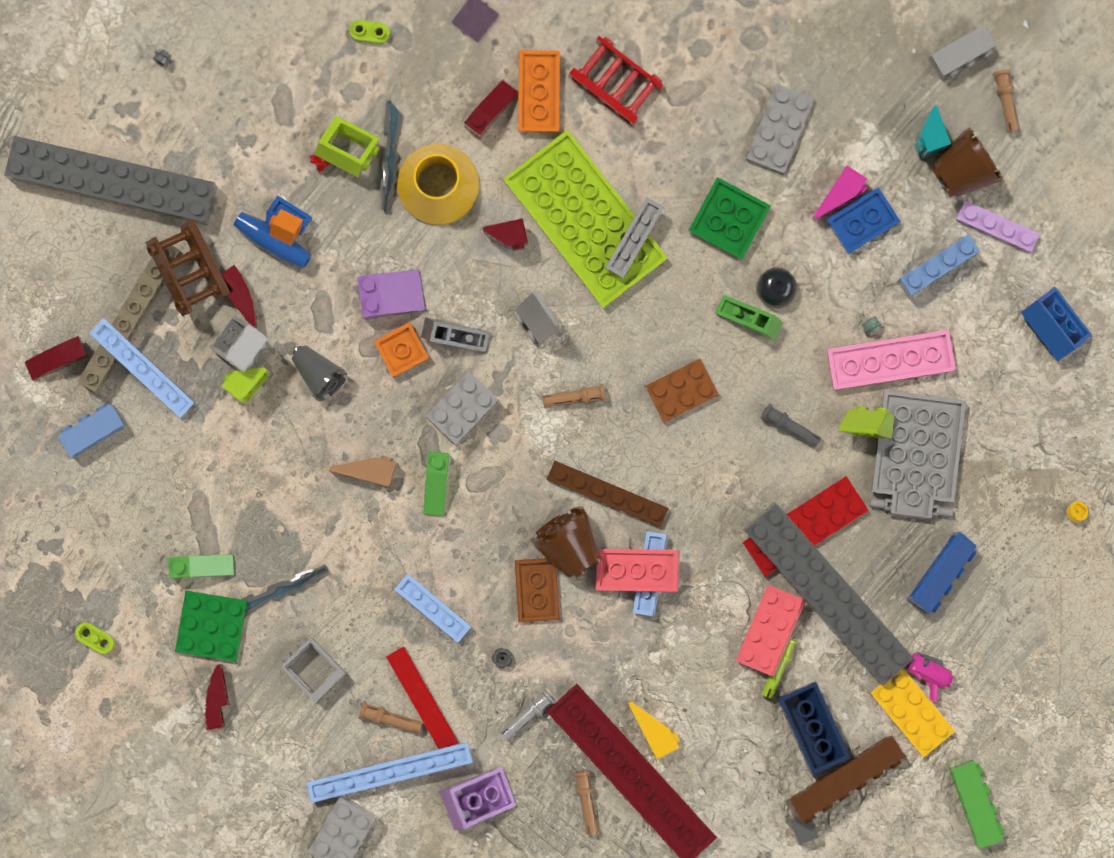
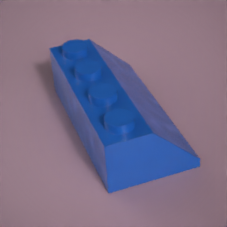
[907,531,977,614]

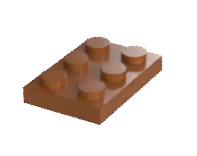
[645,359,719,423]

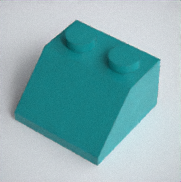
[914,106,951,159]

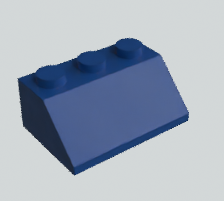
[1021,287,1092,361]

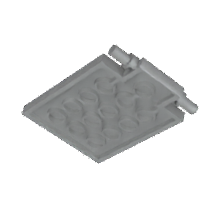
[870,390,966,521]

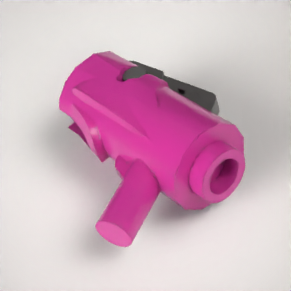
[906,652,954,701]

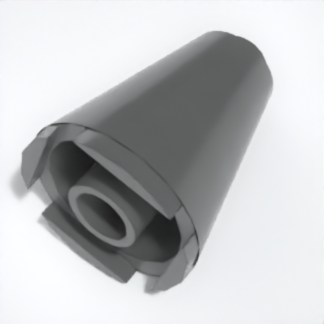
[292,345,347,402]

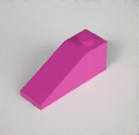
[812,166,867,221]

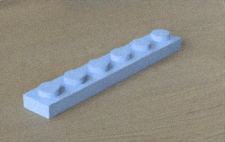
[89,318,194,418]

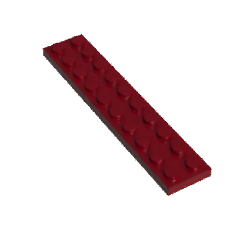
[546,683,717,858]

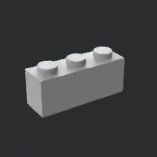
[929,25,996,79]

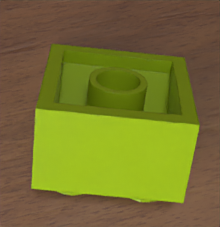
[222,367,271,405]
[839,406,895,439]

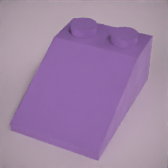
[357,270,425,320]
[439,767,516,830]

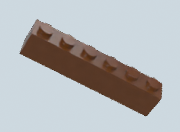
[785,735,905,824]

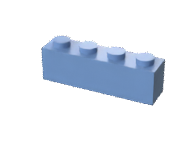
[897,234,980,298]

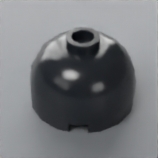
[756,267,797,309]

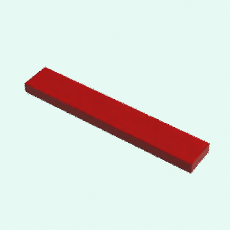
[386,646,460,749]

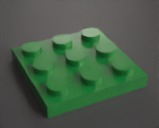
[688,177,771,260]
[175,590,247,662]

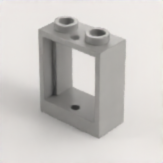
[281,638,346,703]

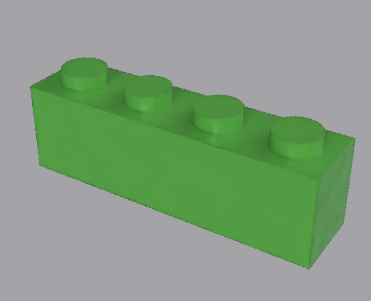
[949,760,1004,849]

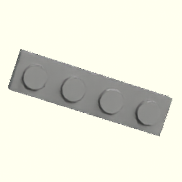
[605,197,664,279]

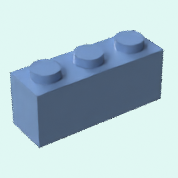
[57,403,126,459]

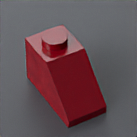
[483,218,528,251]

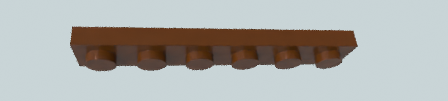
[547,460,668,527]

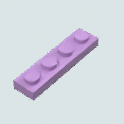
[956,201,1039,253]

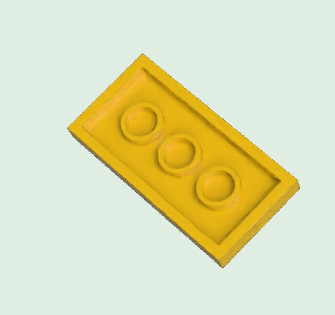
[870,668,955,758]

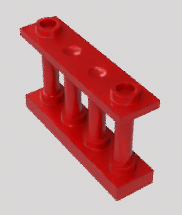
[569,36,664,127]

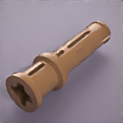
[992,69,1020,133]
[542,384,605,408]
[358,701,422,734]
[573,770,599,835]

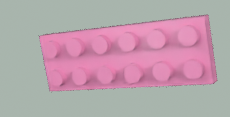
[827,330,956,390]

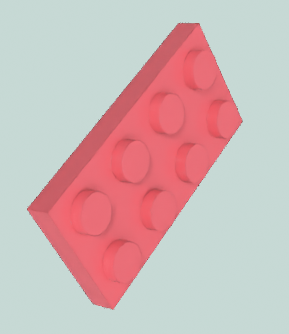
[596,549,679,592]
[736,585,806,677]

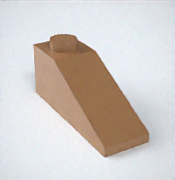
[329,455,397,488]

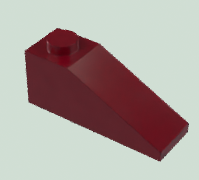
[464,79,519,140]

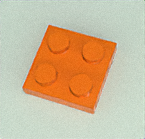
[374,322,429,378]

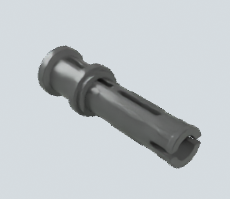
[760,403,821,448]

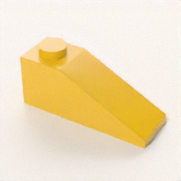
[628,701,680,759]

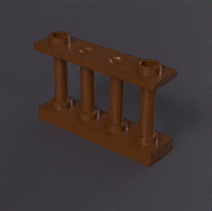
[145,219,230,317]

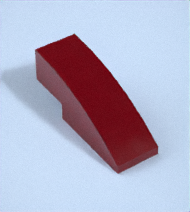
[221,265,258,329]
[25,336,88,381]
[205,664,230,731]

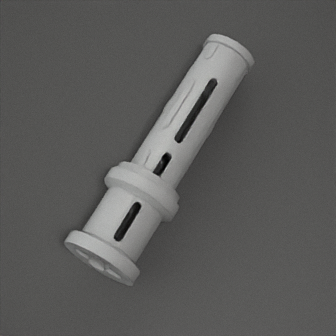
[500,689,556,742]

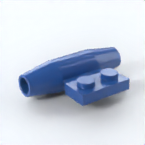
[233,195,312,269]

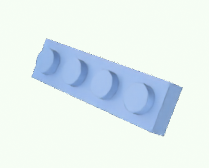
[633,531,668,616]
[394,574,471,643]

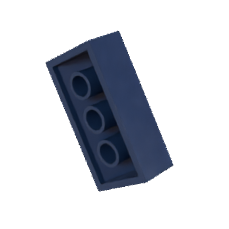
[776,681,850,775]

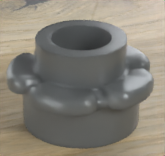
[153,49,172,68]
[492,648,512,668]

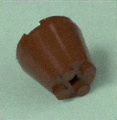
[932,127,1004,197]
[530,506,602,578]

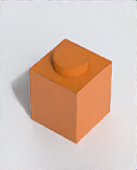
[268,209,303,246]

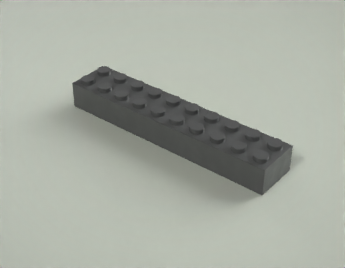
[4,136,217,226]
[743,502,914,686]

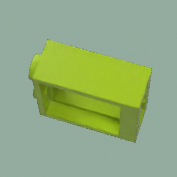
[314,116,380,177]

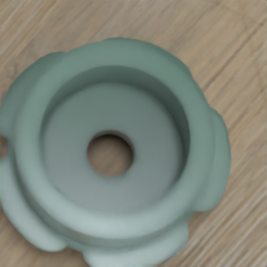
[861,316,881,334]

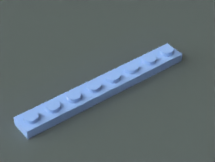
[306,742,473,803]

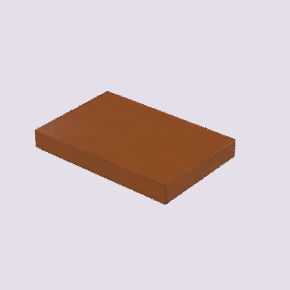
[515,558,560,622]

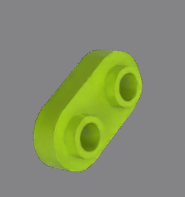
[349,20,390,44]
[75,622,115,654]

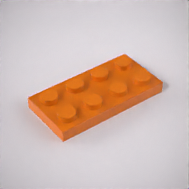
[518,50,560,133]

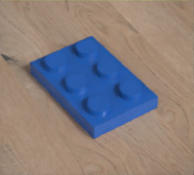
[826,187,900,255]

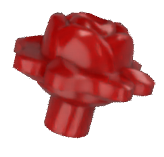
[309,153,331,172]

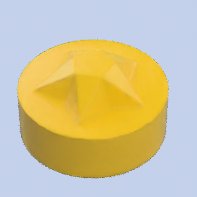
[1066,501,1089,523]

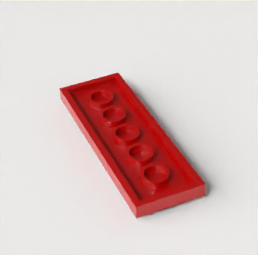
[742,476,869,577]

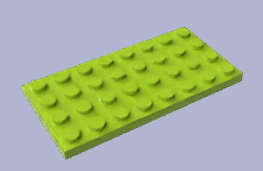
[503,130,668,308]

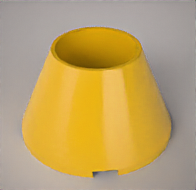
[397,144,479,225]

